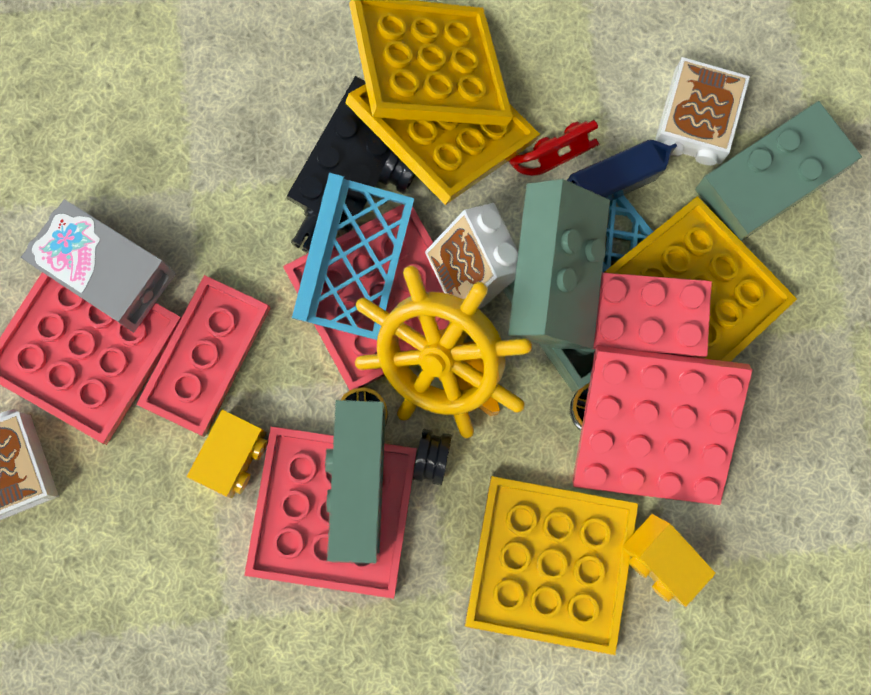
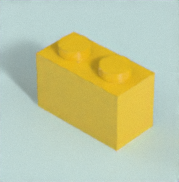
[187,410,268,498]
[622,514,716,607]

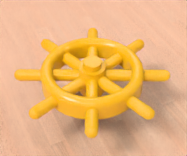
[355,265,532,438]

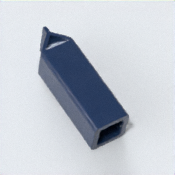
[567,140,677,201]

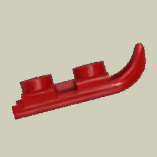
[509,120,599,176]

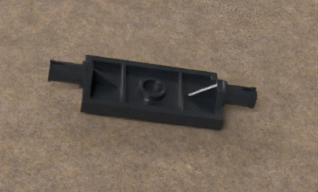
[287,76,392,253]

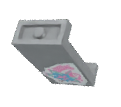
[20,199,176,333]

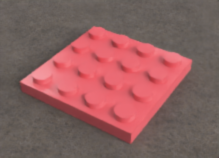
[283,204,450,391]
[0,272,181,445]
[573,345,752,505]
[244,426,417,599]

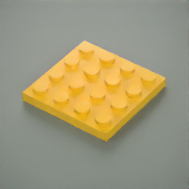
[349,0,513,126]
[345,84,540,205]
[604,196,797,362]
[464,476,638,655]

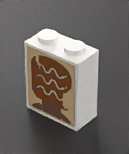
[655,57,750,166]
[425,203,518,309]
[0,409,59,520]

